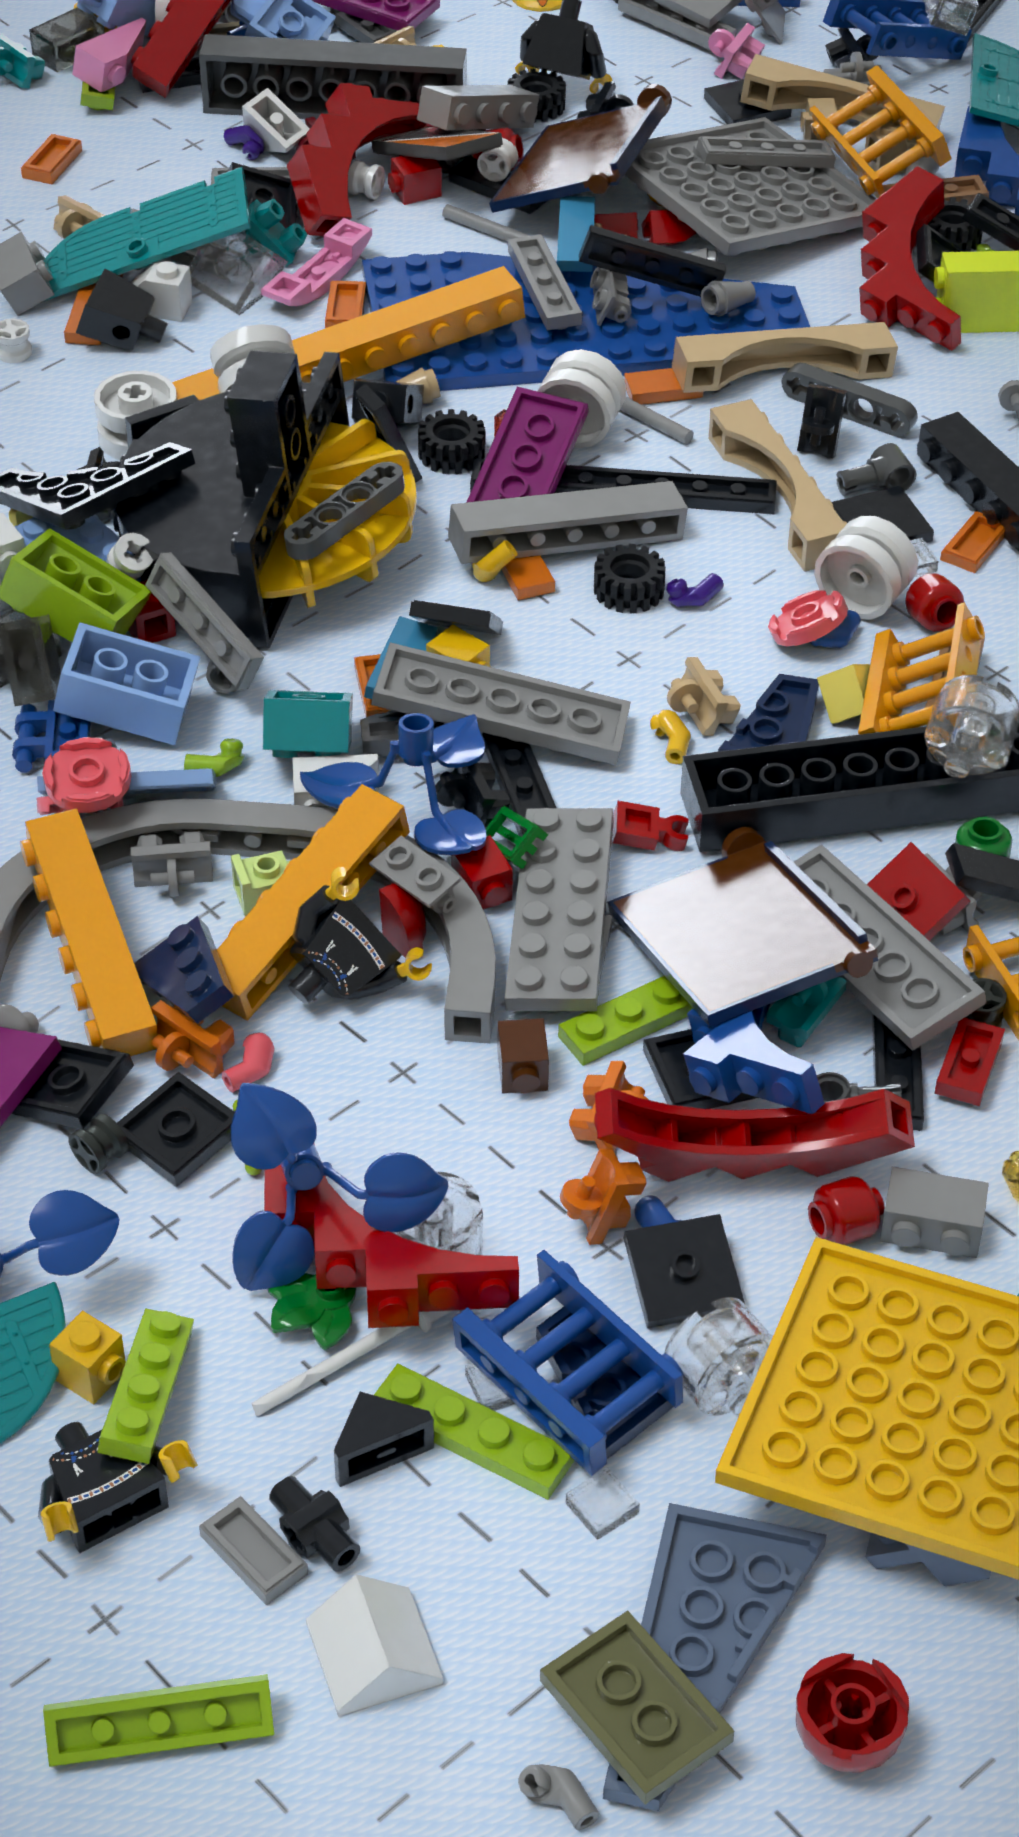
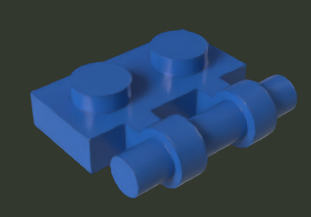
[12,700,91,773]

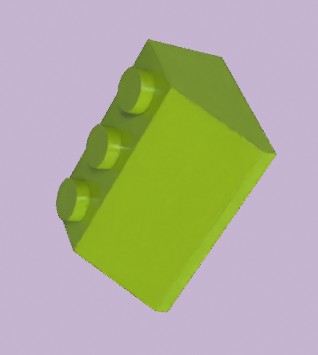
[0,528,152,642]

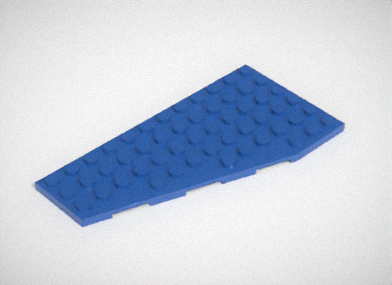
[362,251,810,391]

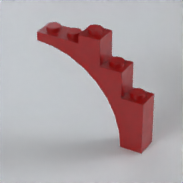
[287,83,427,236]
[859,166,961,351]
[594,1087,915,1182]
[264,1144,519,1328]

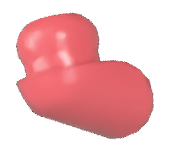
[222,1032,274,1092]

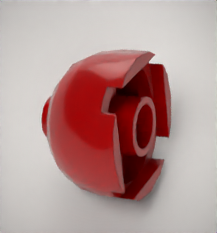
[796,1653,909,1773]

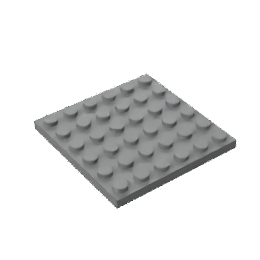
[625,117,877,256]

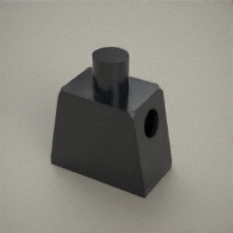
[76,269,168,350]
[351,378,424,423]

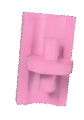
[708,23,765,80]

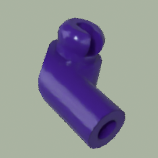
[223,125,265,160]
[666,573,724,607]

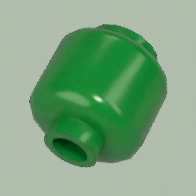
[955,817,1013,858]

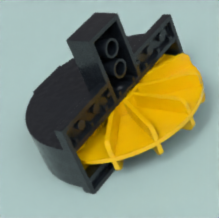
[113,351,417,648]

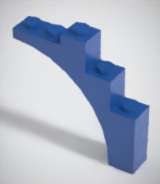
[954,106,1019,216]
[683,1004,825,1114]

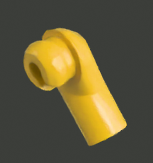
[472,540,518,582]
[650,710,691,764]

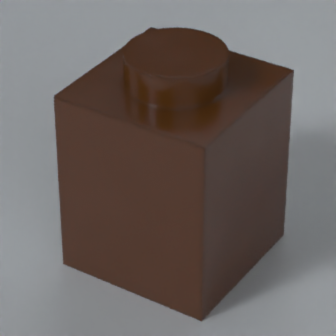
[497,1018,549,1093]

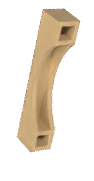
[740,54,945,149]
[672,322,898,393]
[708,399,847,572]

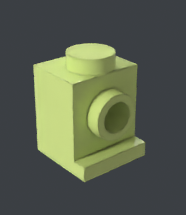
[231,850,291,916]

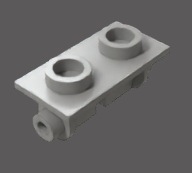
[590,267,631,326]
[369,835,462,913]

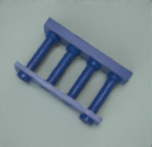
[822,0,972,60]
[452,1250,683,1476]

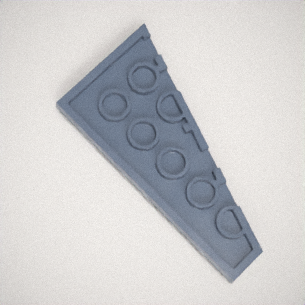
[603,1503,827,1811]

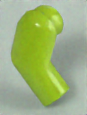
[184,738,245,777]

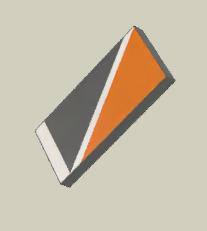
[371,127,503,161]

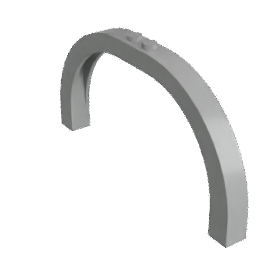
[0,798,496,1044]

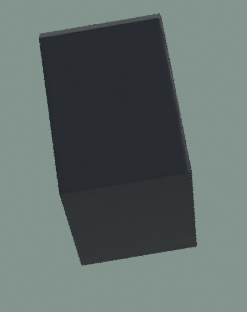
[334,1391,434,1487]

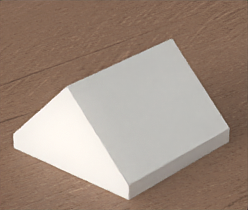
[306,1574,443,1717]

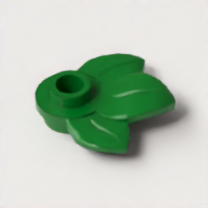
[267,1273,356,1350]

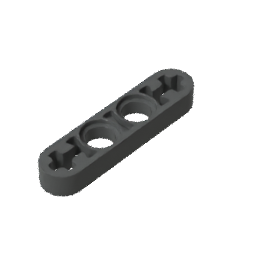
[781,363,918,437]
[284,462,405,560]

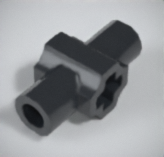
[269,1476,361,1572]

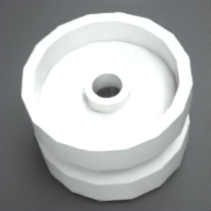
[210,324,303,394]
[538,349,626,448]
[94,370,177,460]
[814,516,918,620]

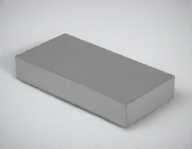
[199,1496,308,1605]

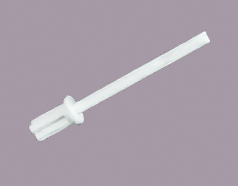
[252,1310,453,1416]

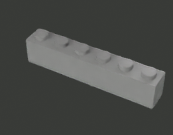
[448,481,688,564]

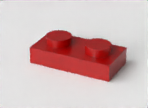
[934,1018,1005,1106]

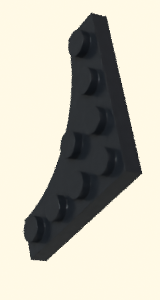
[0,442,196,530]

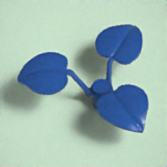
[300,713,486,855]
[230,1083,448,1291]
[0,1190,120,1277]

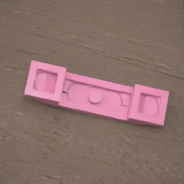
[261,218,372,306]

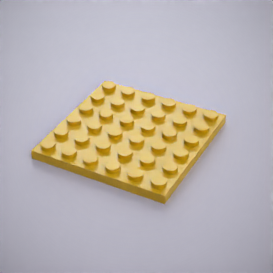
[715,1237,1019,1580]

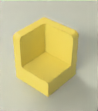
[817,664,870,724]

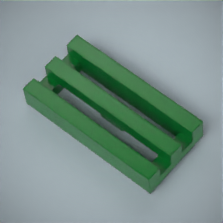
[486,806,549,869]

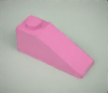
[72,18,146,93]

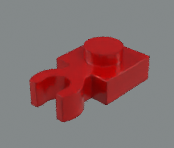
[613,800,689,851]

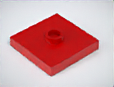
[867,842,971,941]

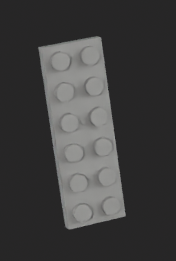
[371,642,631,765]
[504,808,614,1011]
[794,844,987,1051]

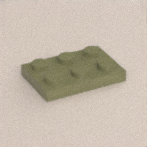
[540,1610,735,1805]

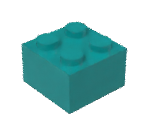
[263,690,353,758]

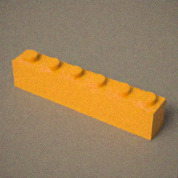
[217,784,410,1021]
[20,808,157,1056]

